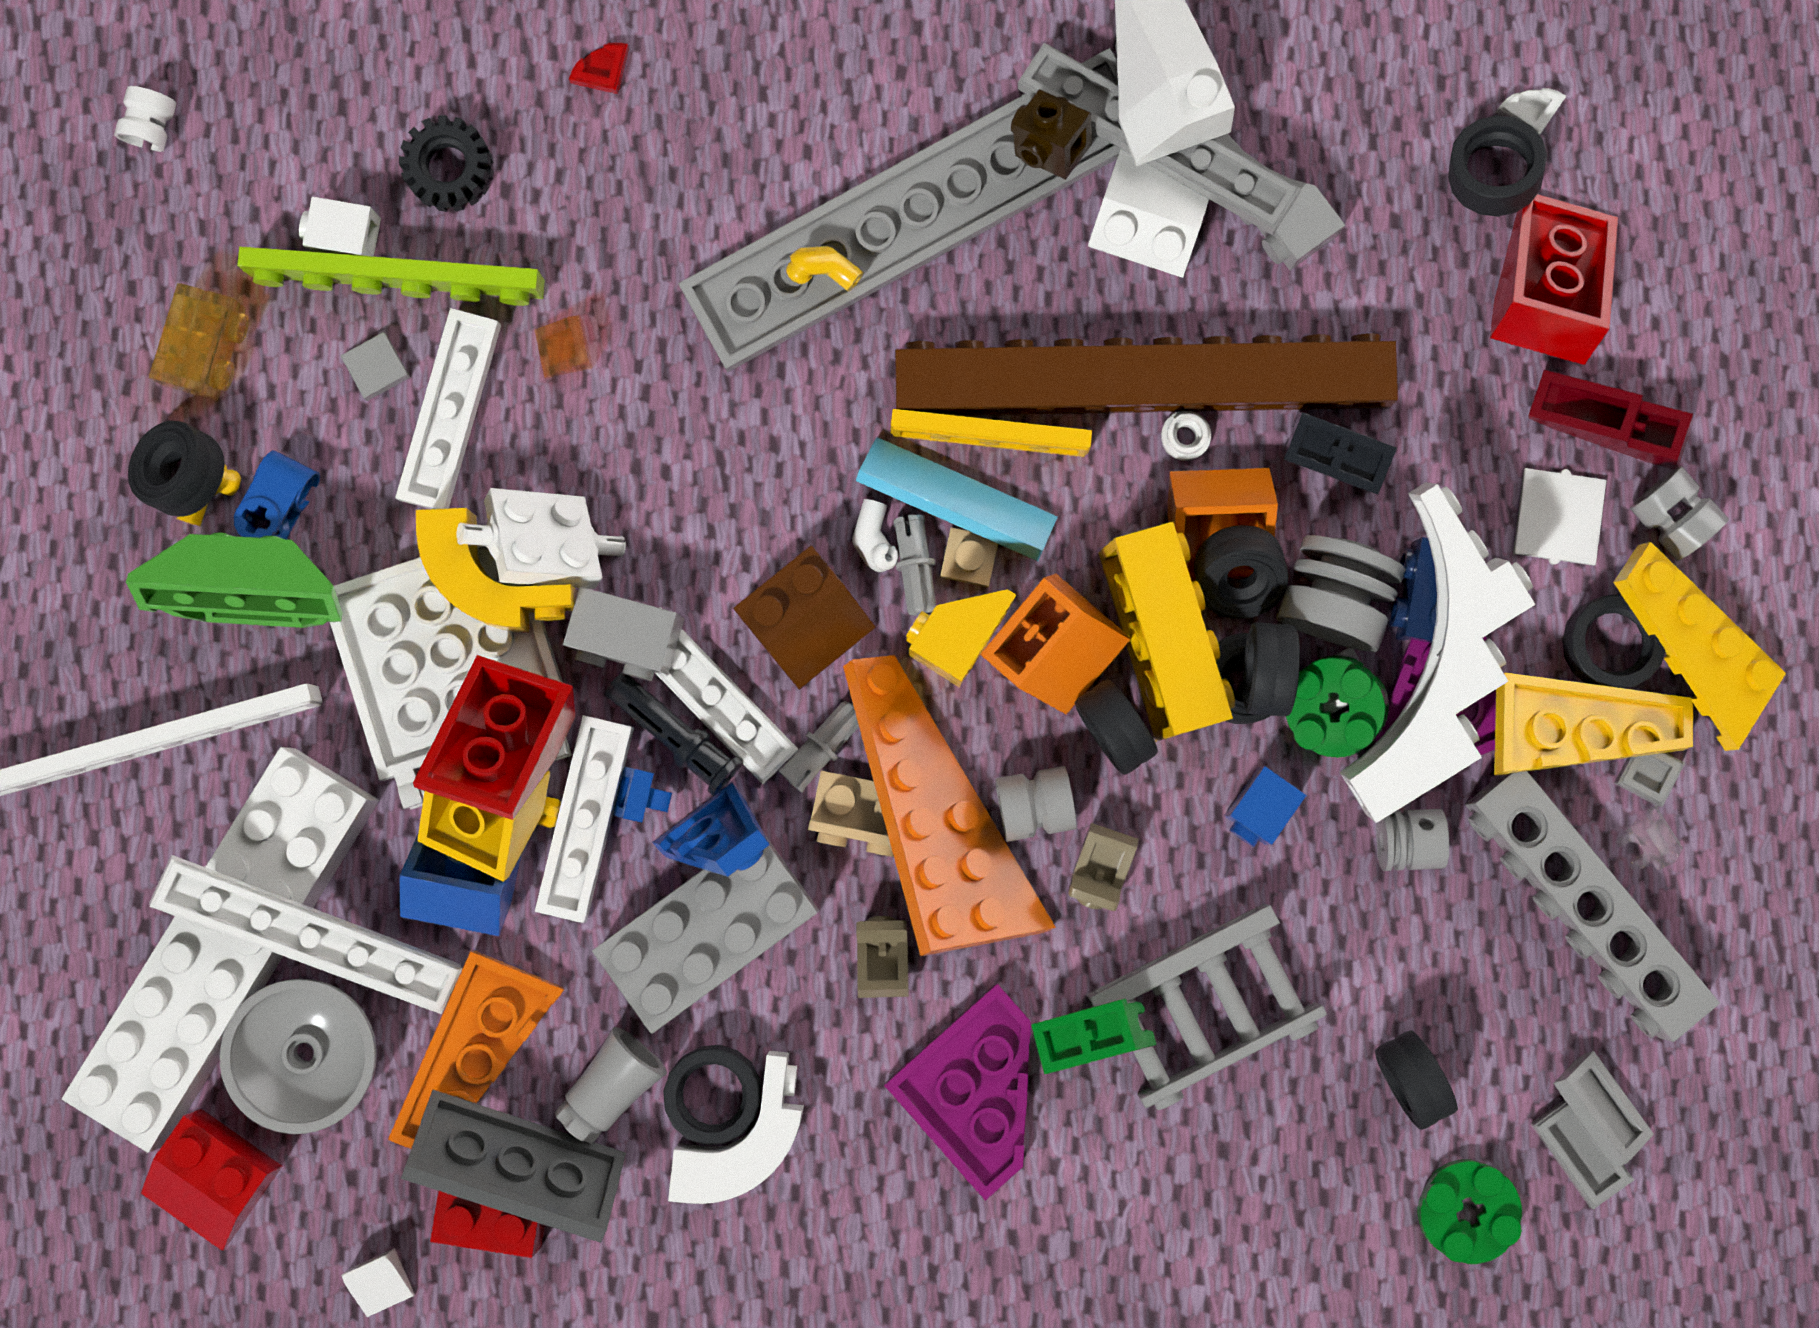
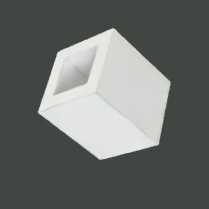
[299,197,381,257]

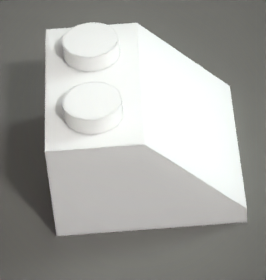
[1088,149,1209,278]

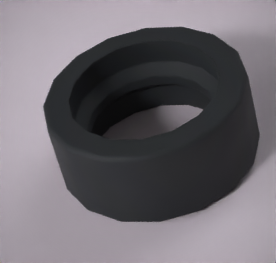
[1448,115,1547,217]
[1562,594,1665,689]
[663,1045,762,1145]

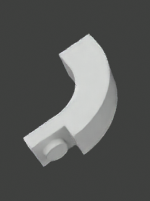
[668,1051,804,1204]

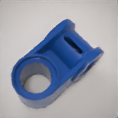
[233,450,320,539]

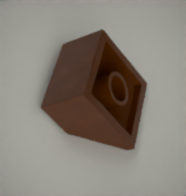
[733,545,876,690]

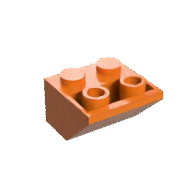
[980,573,1132,715]

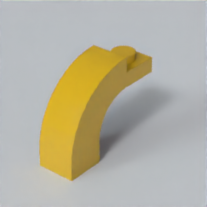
[416,508,578,633]

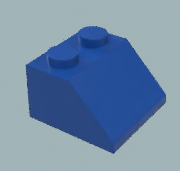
[400,831,522,936]

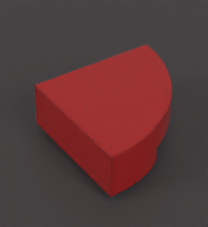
[569,42,629,94]

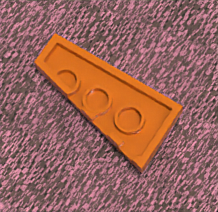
[388,949,564,1149]

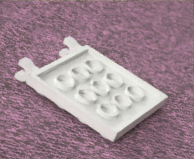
[330,545,572,810]

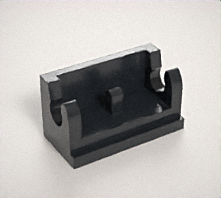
[1283,411,1397,495]

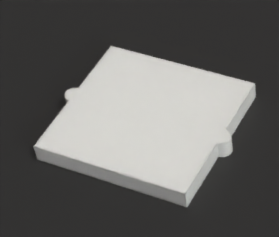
[1513,468,1606,566]

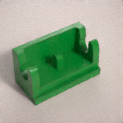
[1031,999,1157,1075]

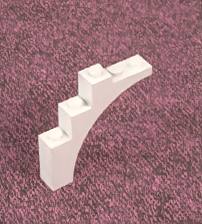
[1340,482,1535,823]

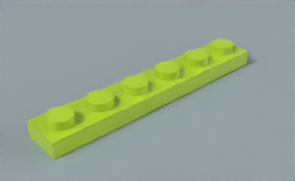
[237,246,545,306]

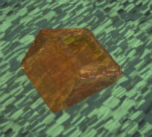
[535,314,593,378]

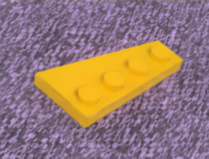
[1613,542,1786,751]
[1494,672,1693,775]

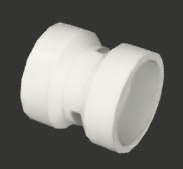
[114,86,176,152]

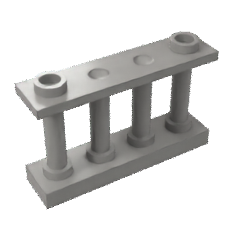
[1086,903,1327,1110]

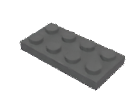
[401,1089,626,1243]

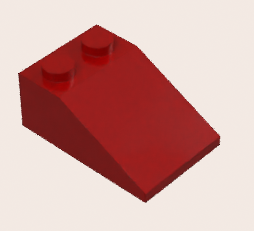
[1490,194,1618,365]
[413,655,576,820]

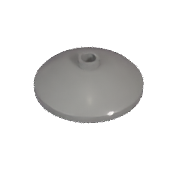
[220,979,377,1134]

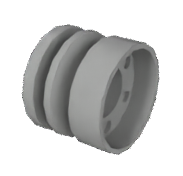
[1276,535,1406,652]

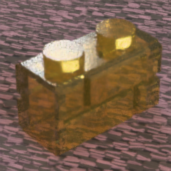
[148,283,249,401]

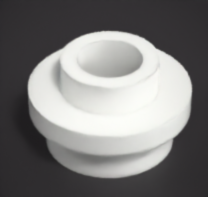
[1161,411,1211,461]

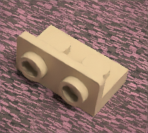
[808,771,894,857]

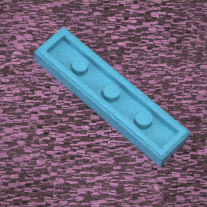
[856,437,1058,561]

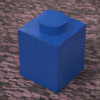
[1224,766,1307,847]

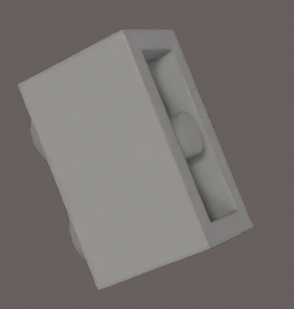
[563,587,684,681]

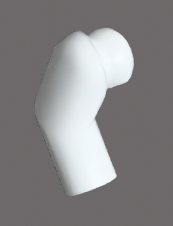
[852,499,899,572]

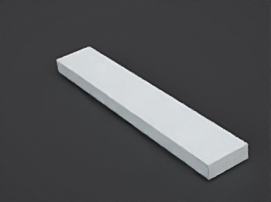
[149,855,462,1014]

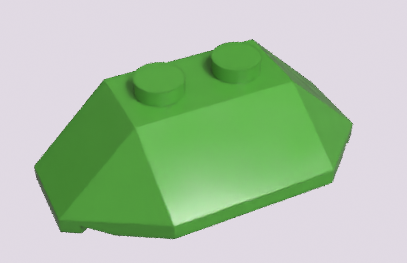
[126,533,343,628]

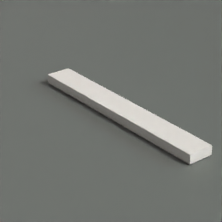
[0,683,323,796]

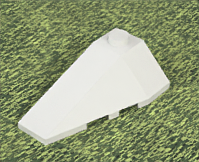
[1115,0,1235,166]

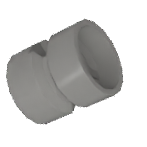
[1630,466,1729,561]
[995,766,1077,842]

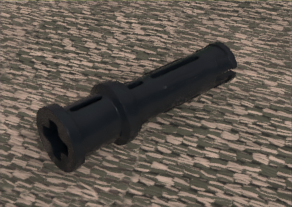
[604,673,742,797]

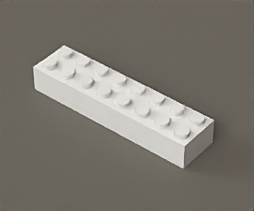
[62,747,380,1153]

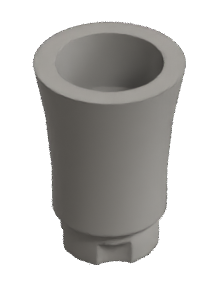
[555,1027,667,1144]

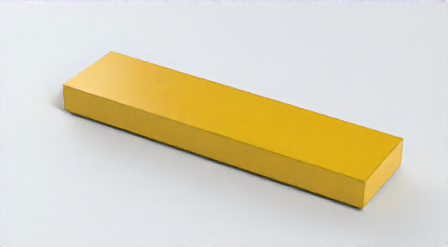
[891,409,1092,457]

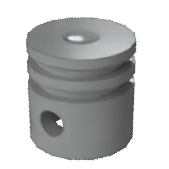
[1376,809,1449,871]

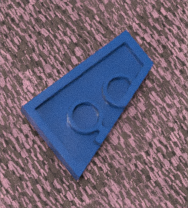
[652,783,770,877]

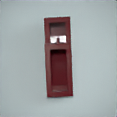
[1528,370,1693,470]

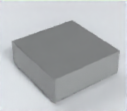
[341,332,410,401]
[1614,753,1685,807]

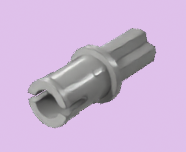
[893,515,936,616]
[778,701,859,792]

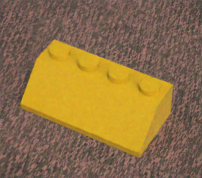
[1098,522,1235,742]

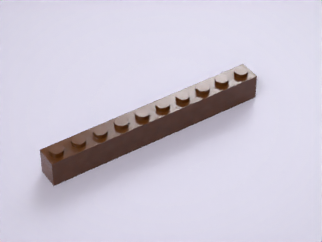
[895,333,1398,416]

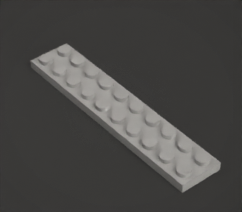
[678,48,1121,373]

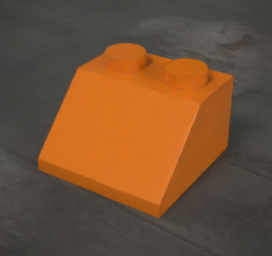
[1167,468,1278,582]

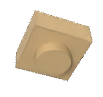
[940,527,998,588]

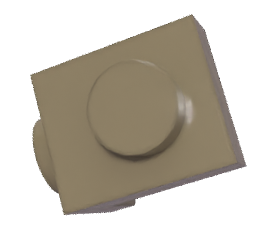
[1068,823,1138,911]
[856,916,909,998]

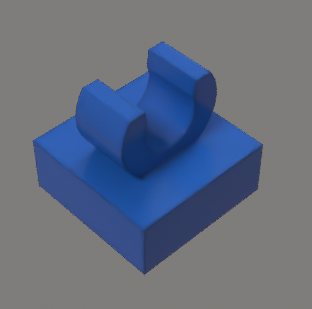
[613,766,672,823]

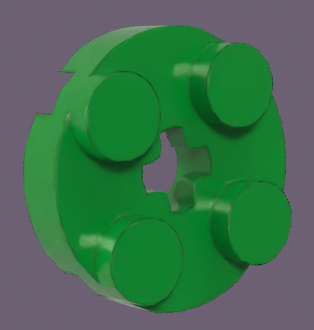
[1286,655,1389,758]
[1417,1159,1522,1264]

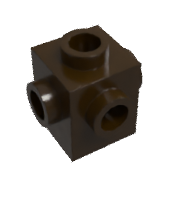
[1011,89,1092,180]

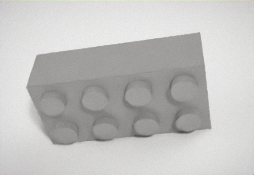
[592,834,820,1034]

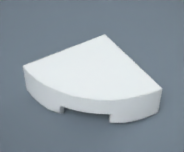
[1496,88,1566,135]

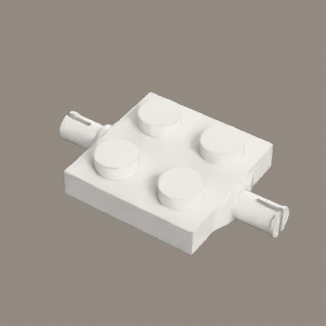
[456,488,626,589]

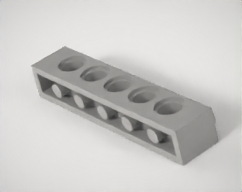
[1465,771,1720,1042]

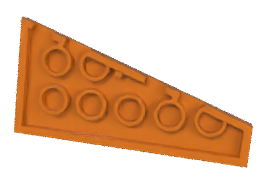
[843,655,1056,956]

